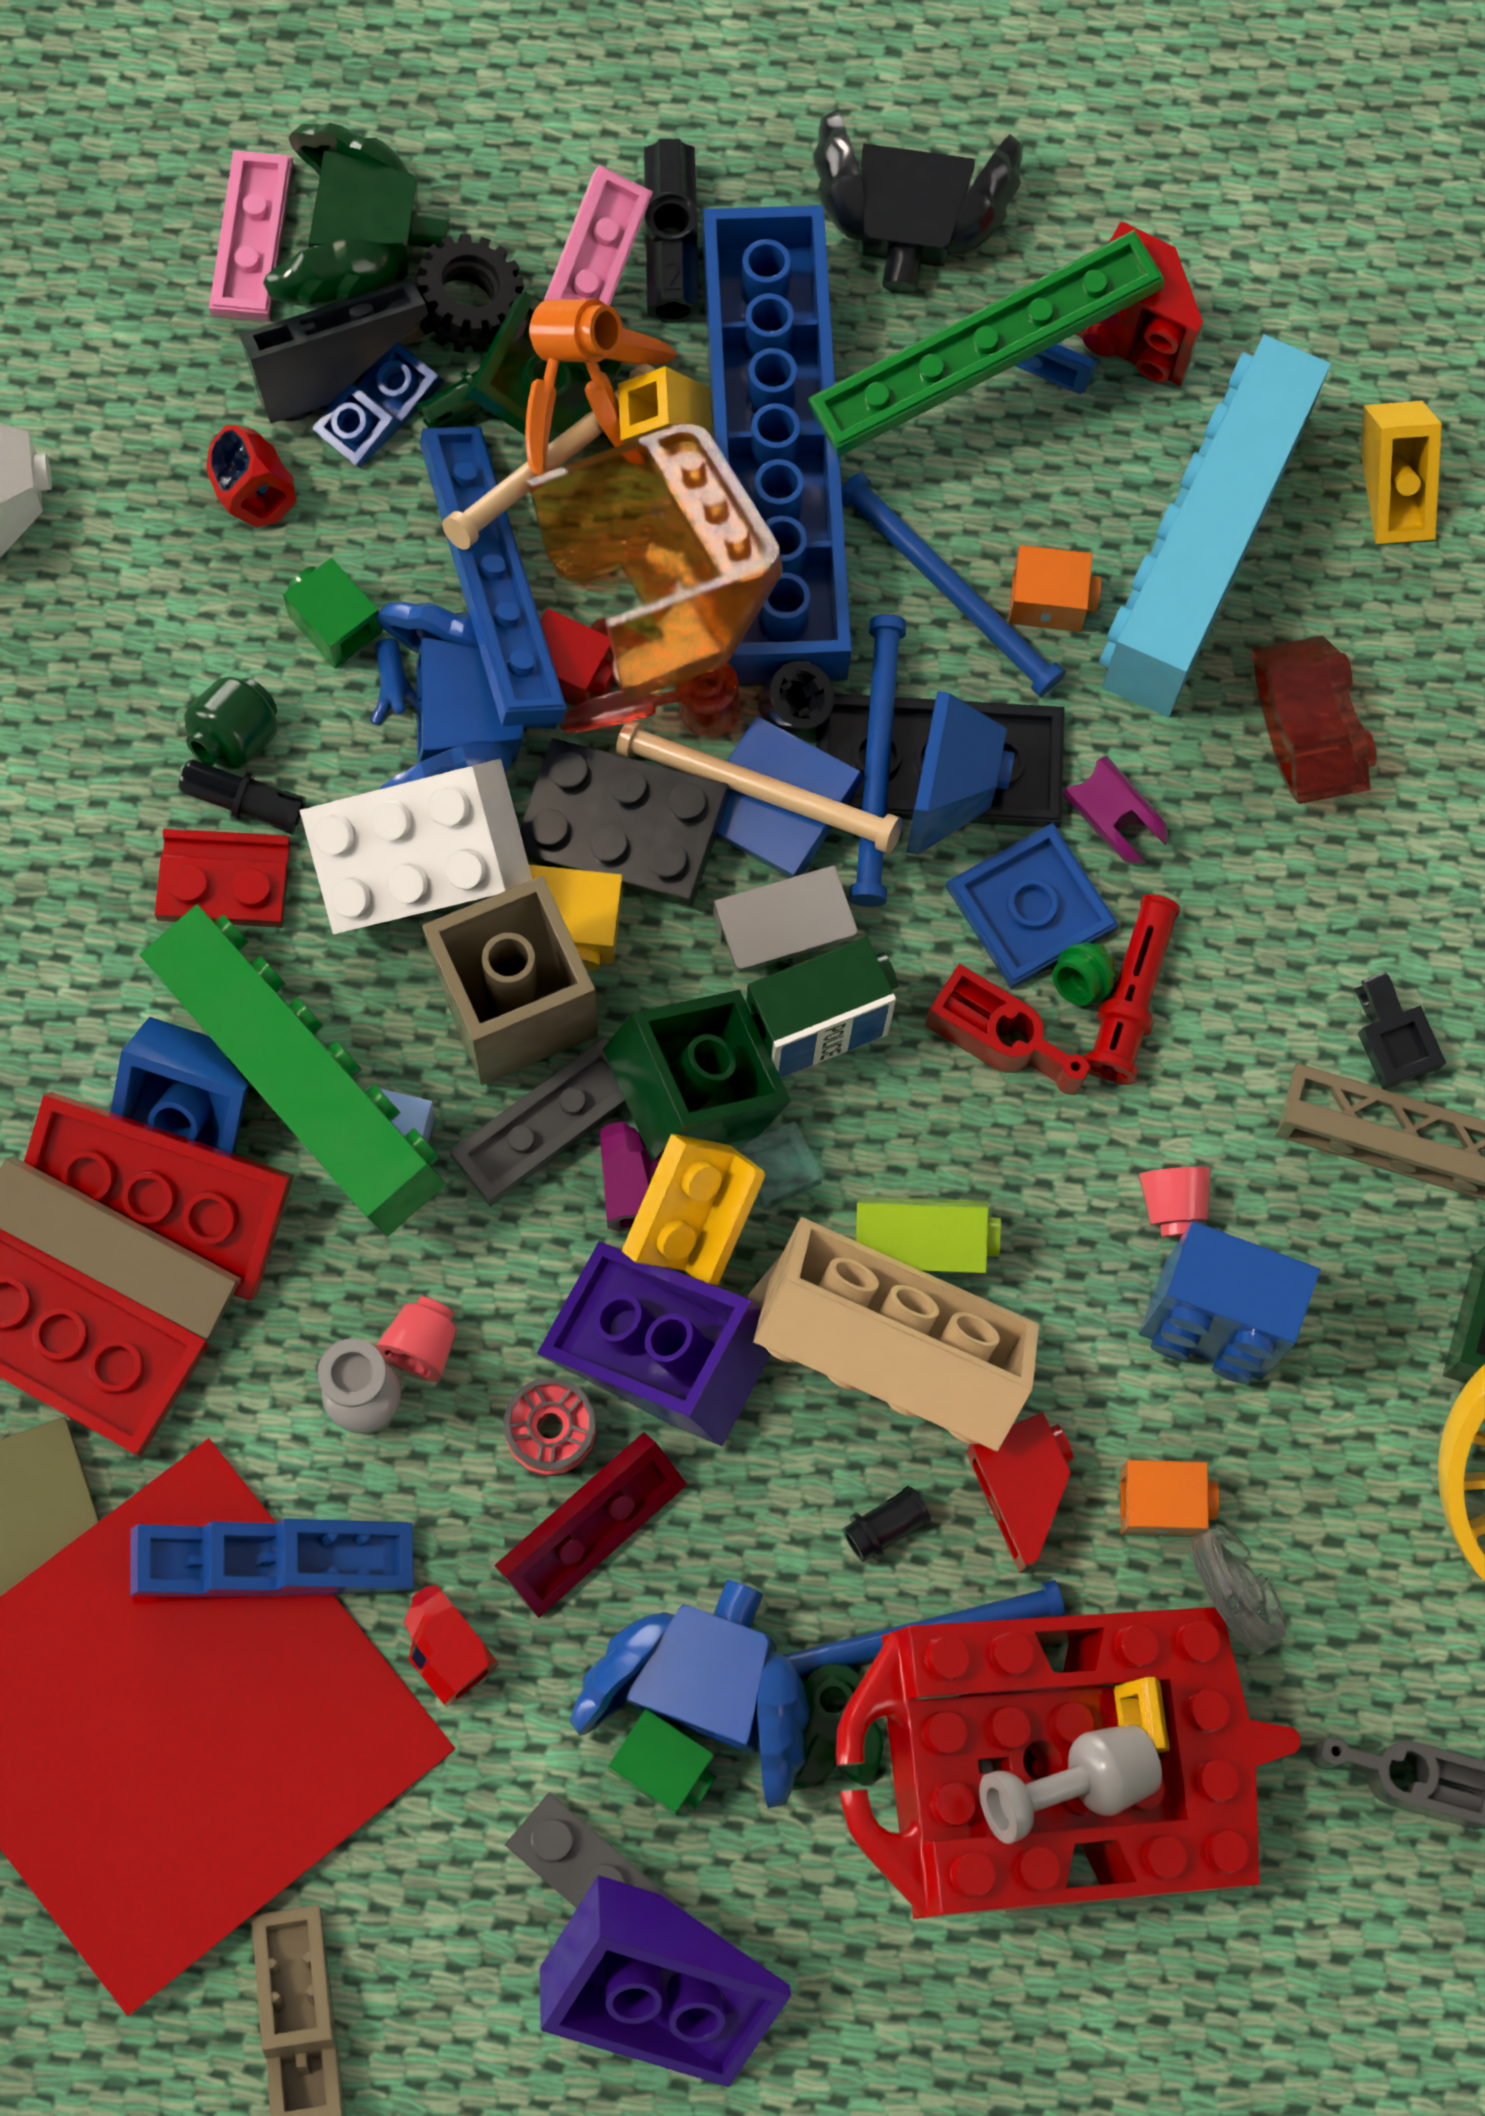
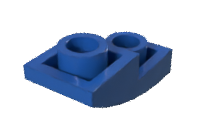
[312,342,445,468]

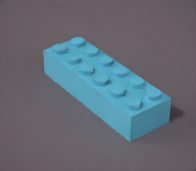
[1098,334,1332,717]

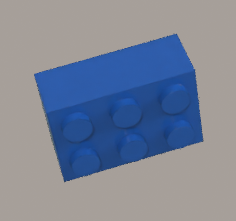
[1139,1221,1321,1384]

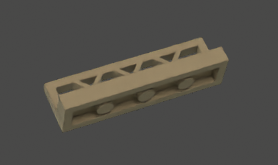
[1275,1063,1485,1201]

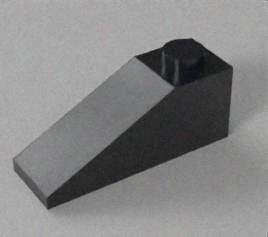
[239,279,428,424]

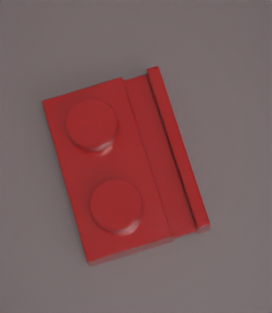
[154,829,291,928]

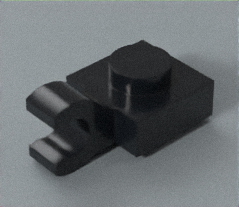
[1354,971,1446,1090]

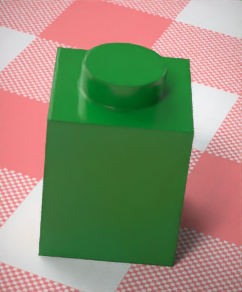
[283,557,383,669]
[608,1709,717,1816]

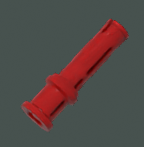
[1084,894,1180,1085]

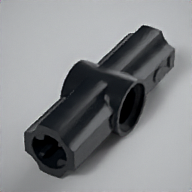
[644,138,699,323]

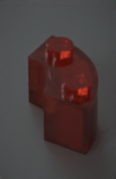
[1252,635,1377,804]

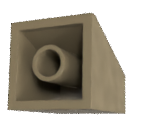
[422,876,598,1086]

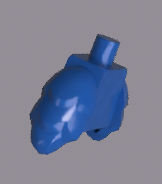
[376,602,557,790]
[569,1580,810,1808]

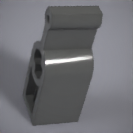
[1310,1737,1485,1830]

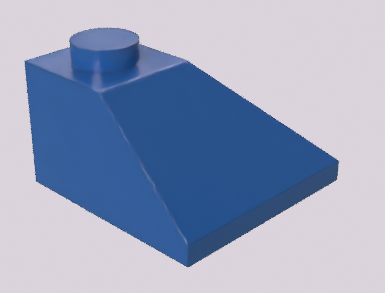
[906,691,1015,855]
[111,1017,249,1154]

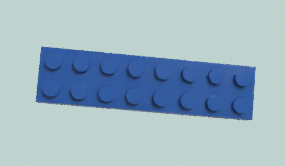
[703,205,852,685]

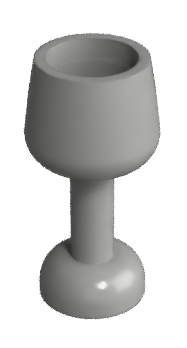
[317,1338,401,1434]
[979,1725,1162,1844]

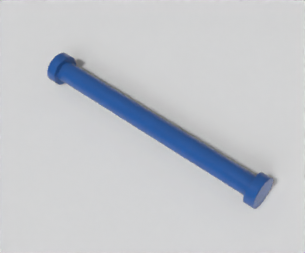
[841,472,1066,698]
[849,614,907,907]
[783,1580,1065,1678]

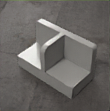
[713,865,857,972]

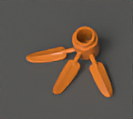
[525,299,677,477]

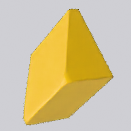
[1114,1677,1170,1753]

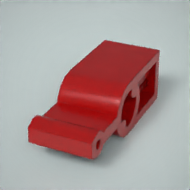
[925,963,1091,1095]

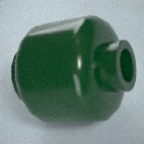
[184,677,277,770]

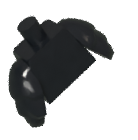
[813,110,1023,293]

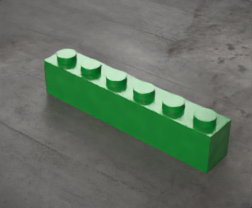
[139,904,447,1237]

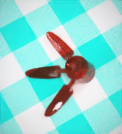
[560,563,741,737]

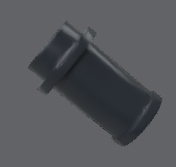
[842,1485,931,1562]

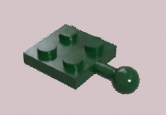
[465,291,622,459]

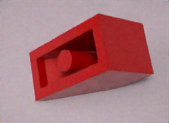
[965,1412,1074,1573]

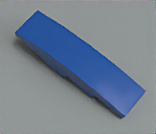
[130,1518,414,1597]

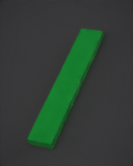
[808,230,1164,457]

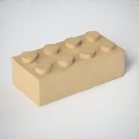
[753,1217,1039,1452]

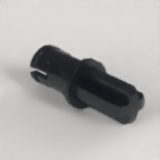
[178,760,306,835]

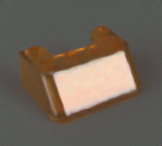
[527,424,783,702]

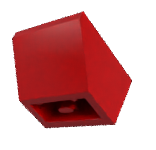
[1075,221,1203,386]

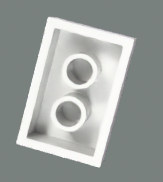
[300,758,533,934]

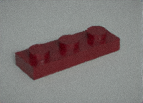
[494,1432,687,1618]

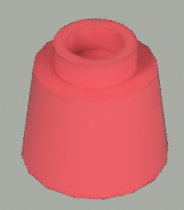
[1138,1167,1211,1238]
[375,1297,457,1382]

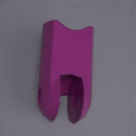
[1063,756,1168,865]

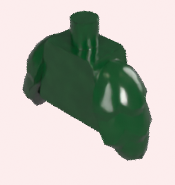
[263,123,450,309]

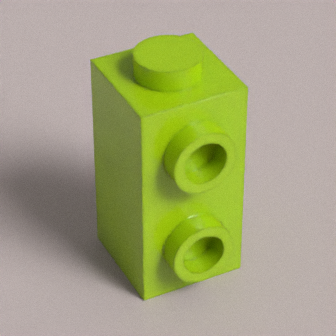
[856,1196,1001,1273]

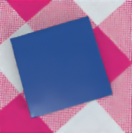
[716,716,863,878]
[945,823,1119,989]

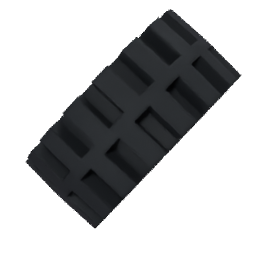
[414,234,524,353]

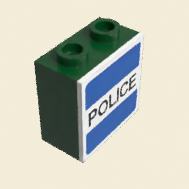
[746,937,898,1078]

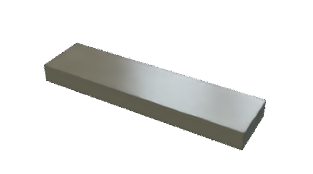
[0,1156,241,1339]

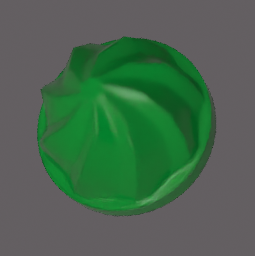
[1052,942,1118,1006]

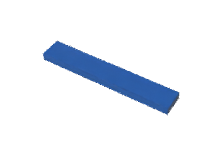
[419,427,567,726]

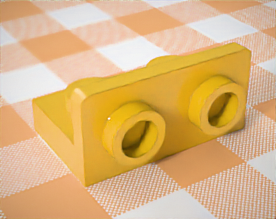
[622,1133,765,1287]

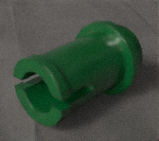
[416,370,490,428]

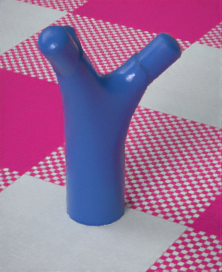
[370,638,417,725]

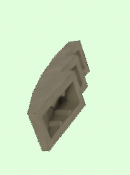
[251,1905,346,2116]

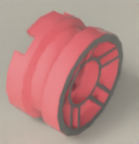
[503,1377,597,1476]

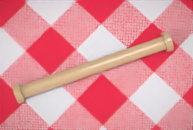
[443,363,656,550]
[616,719,903,854]

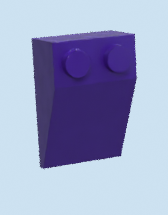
[537,1241,771,1446]
[540,1875,791,2087]

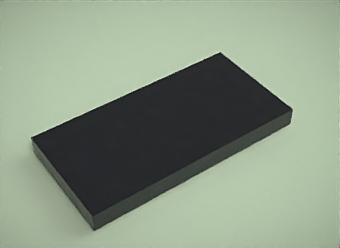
[816,693,1065,828]

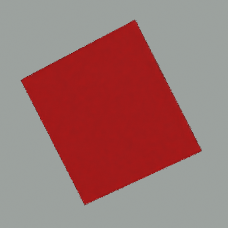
[0,1438,456,2017]

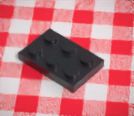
[520,738,731,907]

